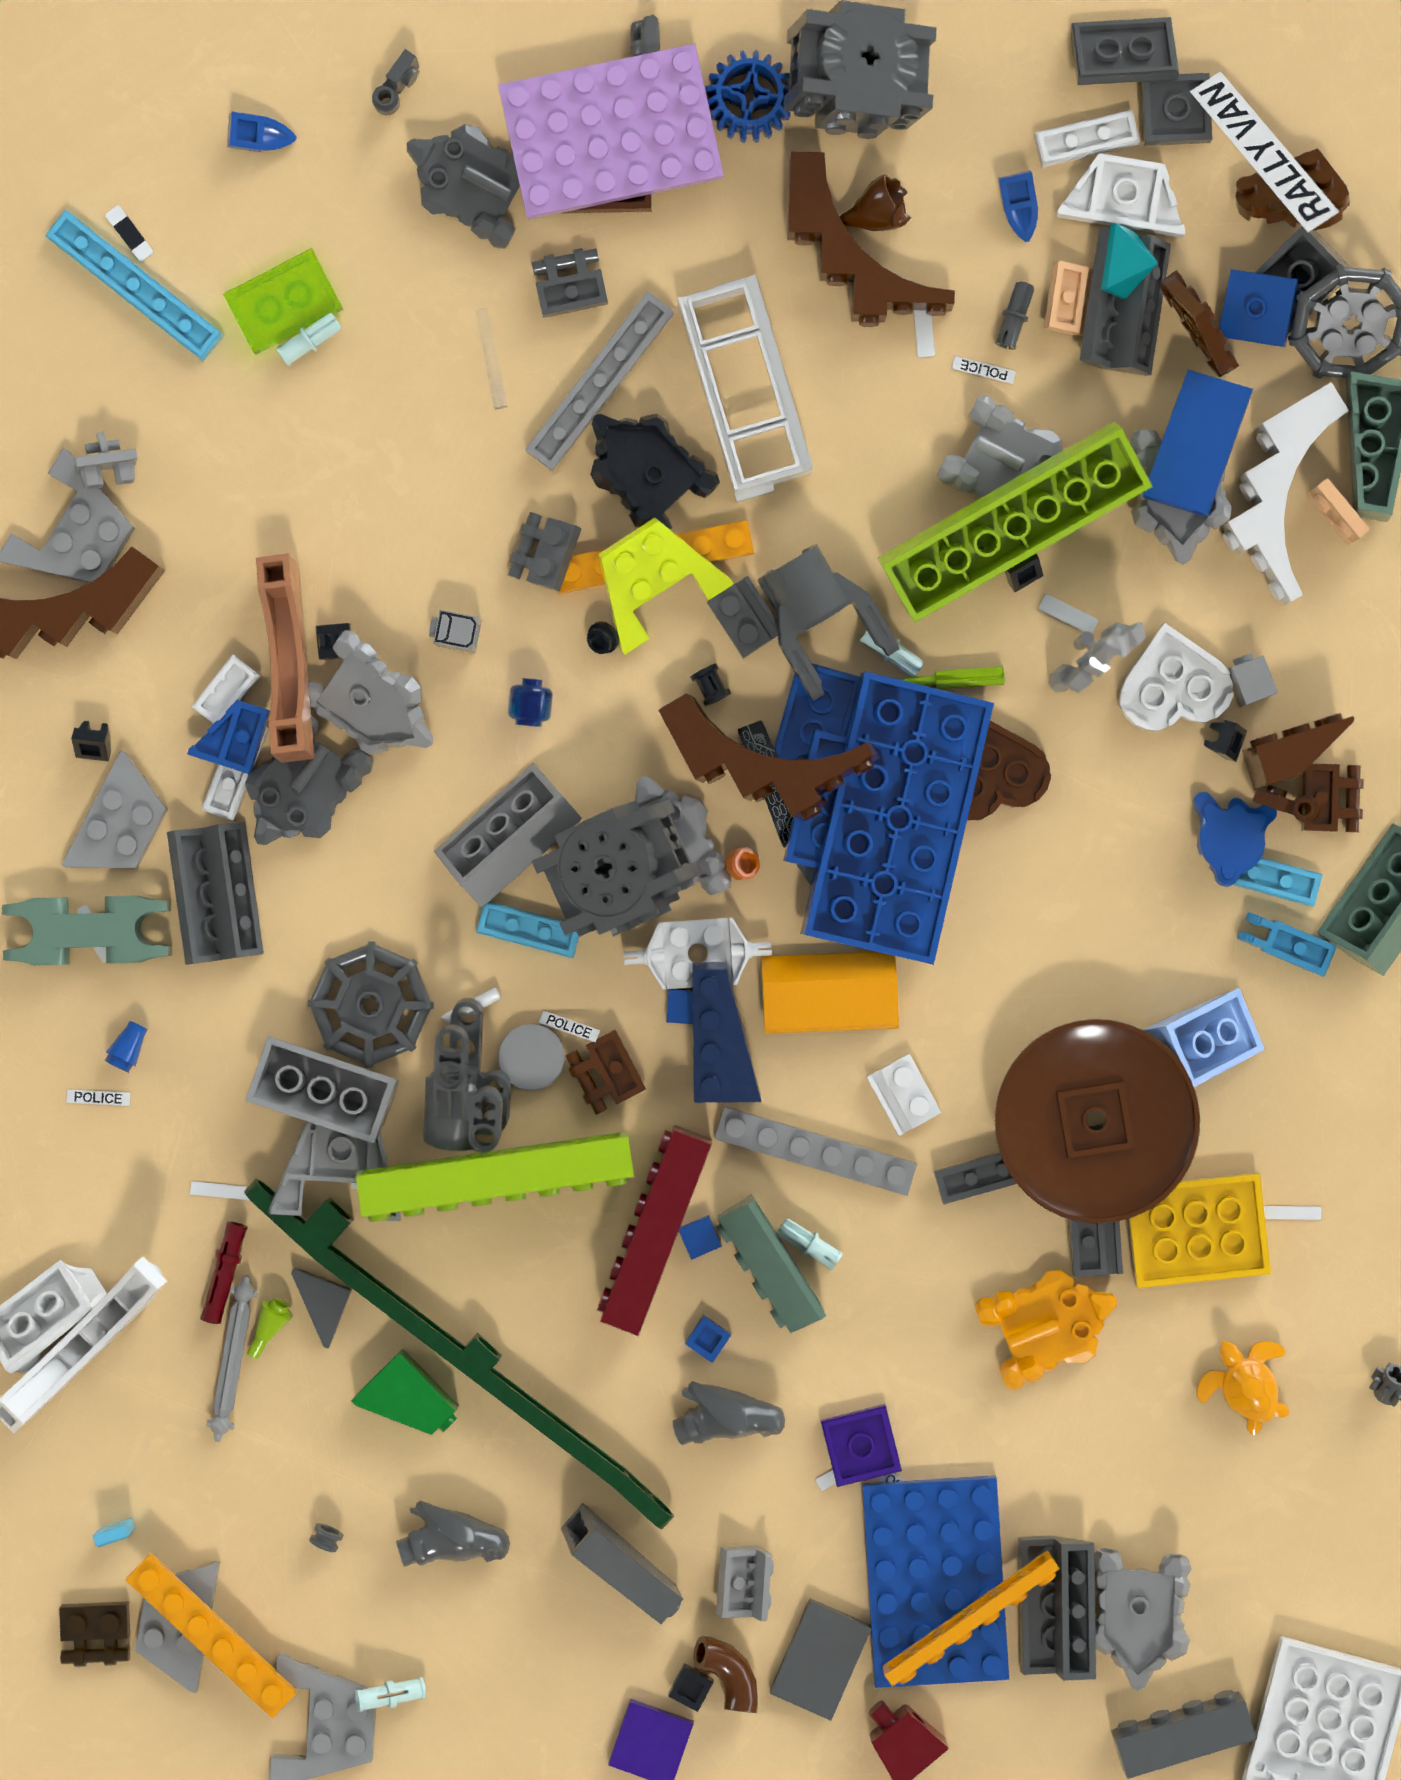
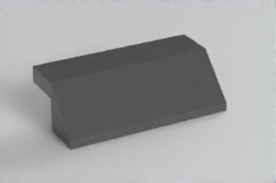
[1080,227,1171,376]
[167,822,264,965]
[1018,1536,1096,1681]

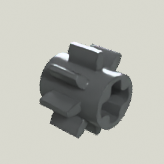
[1369,1363,1401,1407]

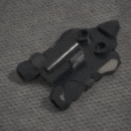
[590,413,720,530]

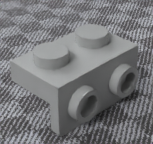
[716,1546,774,1621]

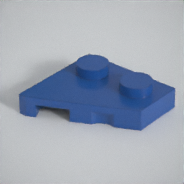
[187,700,270,775]

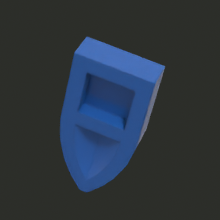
[227,112,297,152]
[998,170,1038,242]

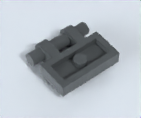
[531,248,608,318]
[508,512,582,592]

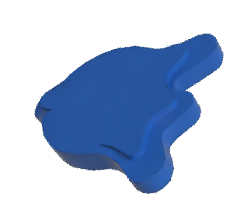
[1192,792,1277,887]

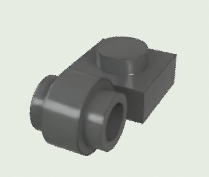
[372,49,419,116]

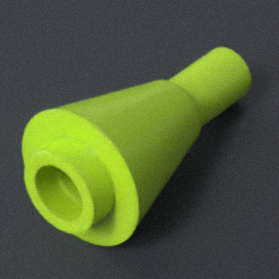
[247,1298,293,1359]

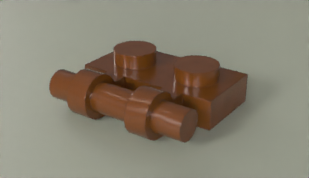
[1301,764,1364,833]
[565,1029,646,1115]

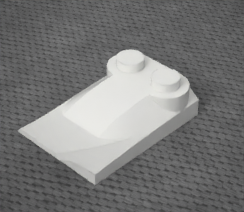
[0,1260,107,1374]

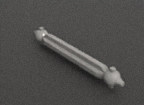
[206,1275,258,1442]

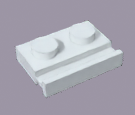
[866,1053,942,1136]

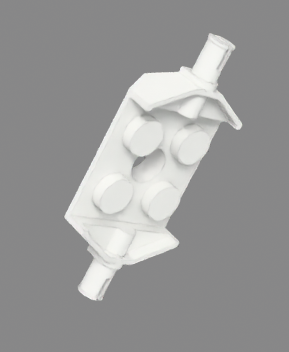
[624,918,772,990]

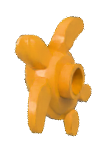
[1196,1341,1290,1435]

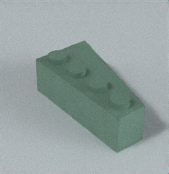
[1346,372,1401,522]

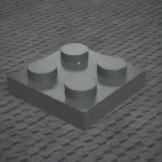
[1141,73,1212,146]

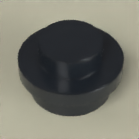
[587,621,619,654]

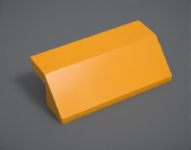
[761,952,899,1034]

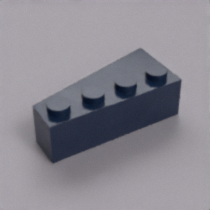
[693,962,762,1103]

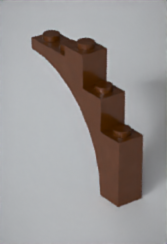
[788,151,955,327]
[0,546,165,659]
[658,693,880,821]

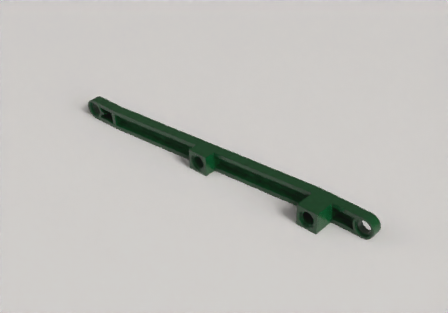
[244,1178,674,1529]

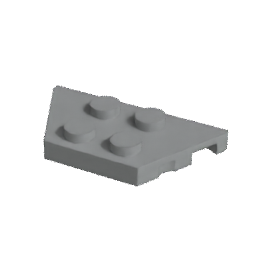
[62,751,168,868]
[135,1561,220,1693]

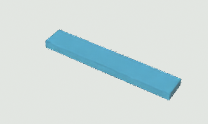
[45,210,224,361]

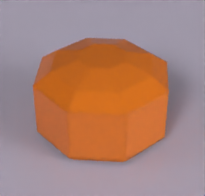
[726,847,760,880]

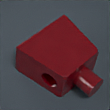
[868,1700,949,1780]

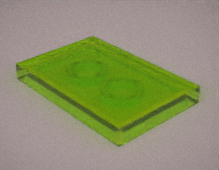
[223,248,344,355]

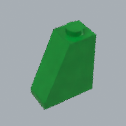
[351,1349,459,1435]

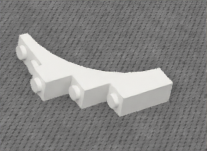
[1222,382,1349,605]
[0,1257,167,1434]

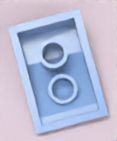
[1144,988,1265,1087]

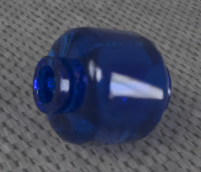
[508,678,553,727]

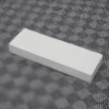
[1034,110,1140,168]
[201,727,269,822]

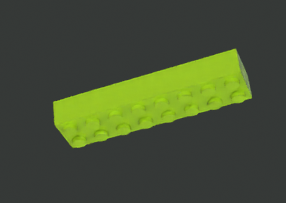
[877,422,1152,623]
[356,1132,634,1222]

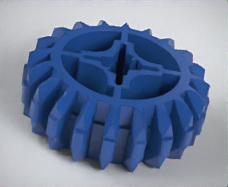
[705,50,791,143]

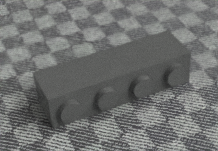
[1111,1690,1257,1779]

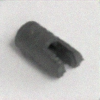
[630,14,660,57]

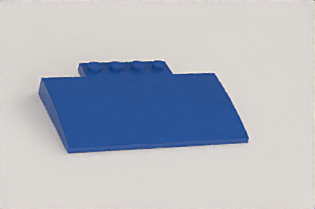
[783,671,994,965]

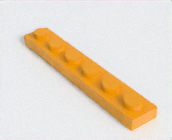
[558,520,754,594]
[882,1550,1060,1686]
[125,1552,297,1719]

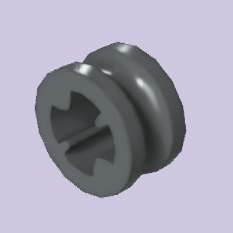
[309,1523,344,1552]

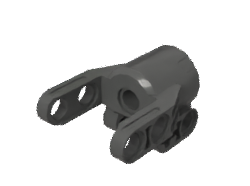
[758,544,900,701]
[423,998,511,1153]

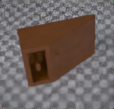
[1242,713,1355,789]

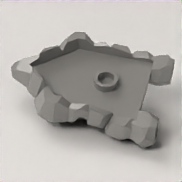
[937,395,1062,497]
[1130,430,1232,564]
[1049,622,1146,693]
[309,630,433,756]
[635,776,731,895]
[1094,1548,1192,1691]

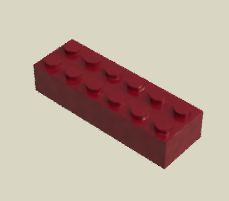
[597,1125,712,1336]

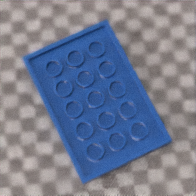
[862,1475,1009,1688]

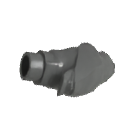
[672,1381,785,1445]
[396,1500,510,1567]

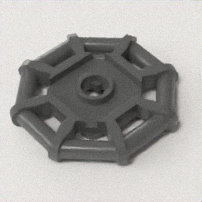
[1288,264,1401,379]
[307,941,434,1068]

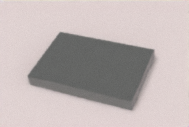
[1070,17,1179,85]
[769,1598,872,1721]

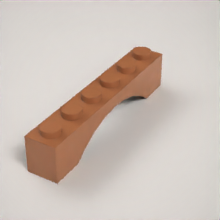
[256,553,315,763]

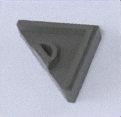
[291,1267,352,1349]

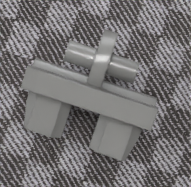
[73,432,138,490]

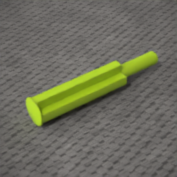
[902,665,1005,689]

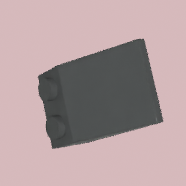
[1255,226,1350,334]

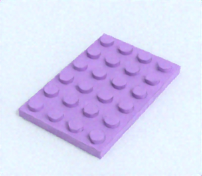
[498,44,724,220]

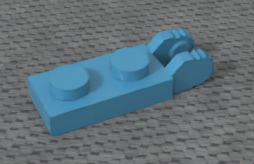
[1237,912,1337,977]

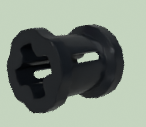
[690,663,731,707]

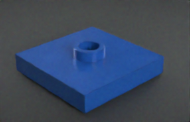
[1219,269,1299,347]

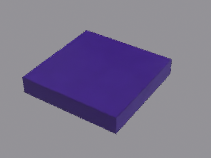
[820,1404,902,1487]
[608,1699,694,1780]

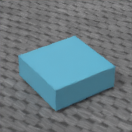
[93,1517,135,1547]

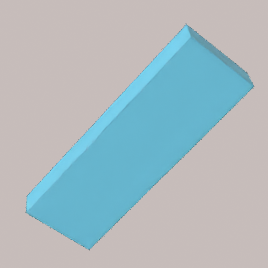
[1233,858,1323,907]
[476,902,579,958]

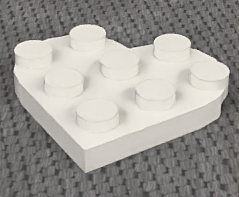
[1118,623,1234,732]

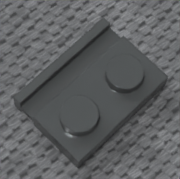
[707,576,778,659]
[1069,1219,1123,1277]

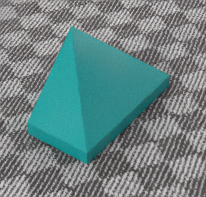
[1101,223,1158,299]

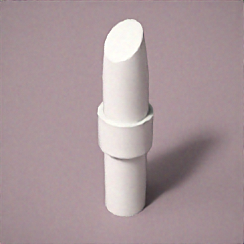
[440,987,502,1024]

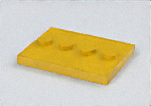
[1128,1173,1271,1288]

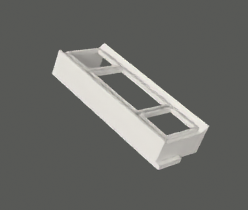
[678,274,813,503]

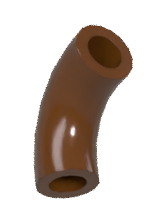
[693,1636,758,1713]

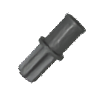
[995,281,1034,350]

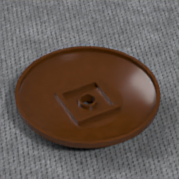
[995,1019,1200,1223]

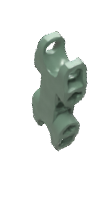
[2,895,172,965]

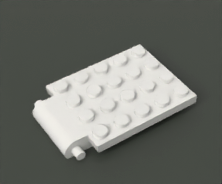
[1242,1636,1401,1780]

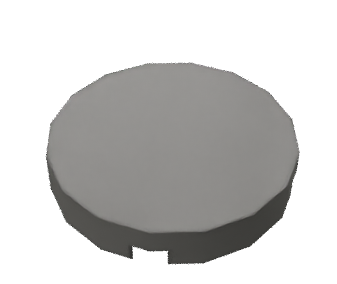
[498,1023,565,1091]

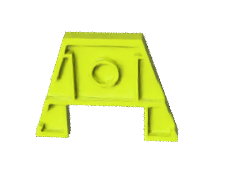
[598,518,734,655]

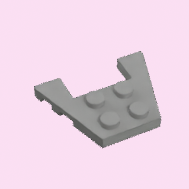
[0,448,135,583]
[268,1121,401,1221]
[270,1653,376,1780]

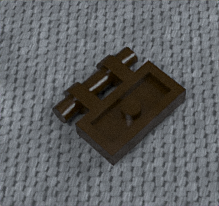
[59,1601,130,1667]

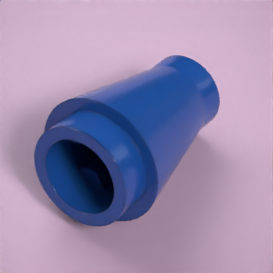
[105,1021,148,1073]

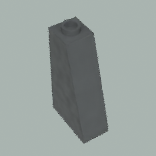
[561,1503,683,1624]

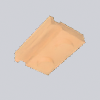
[1044,260,1093,336]
[1307,478,1371,545]

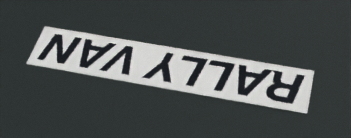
[1190,71,1339,233]

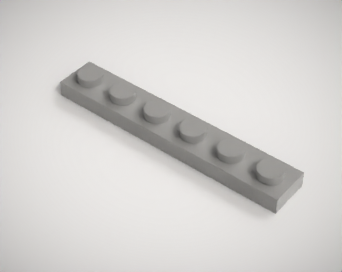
[525,291,674,472]
[715,1106,917,1196]

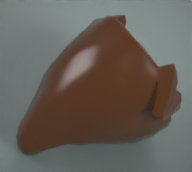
[840,174,911,231]

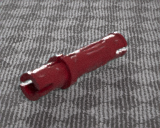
[200,1221,248,1324]

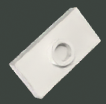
[192,655,261,724]

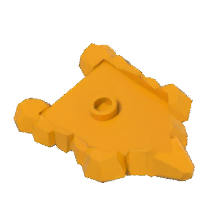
[974,1269,1117,1390]

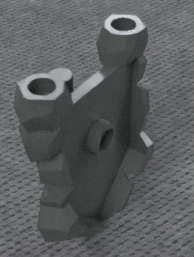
[406,124,520,249]
[245,716,374,845]

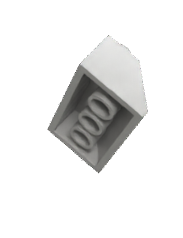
[434,763,582,907]
[245,1036,399,1144]

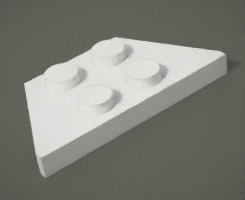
[1056,153,1185,238]

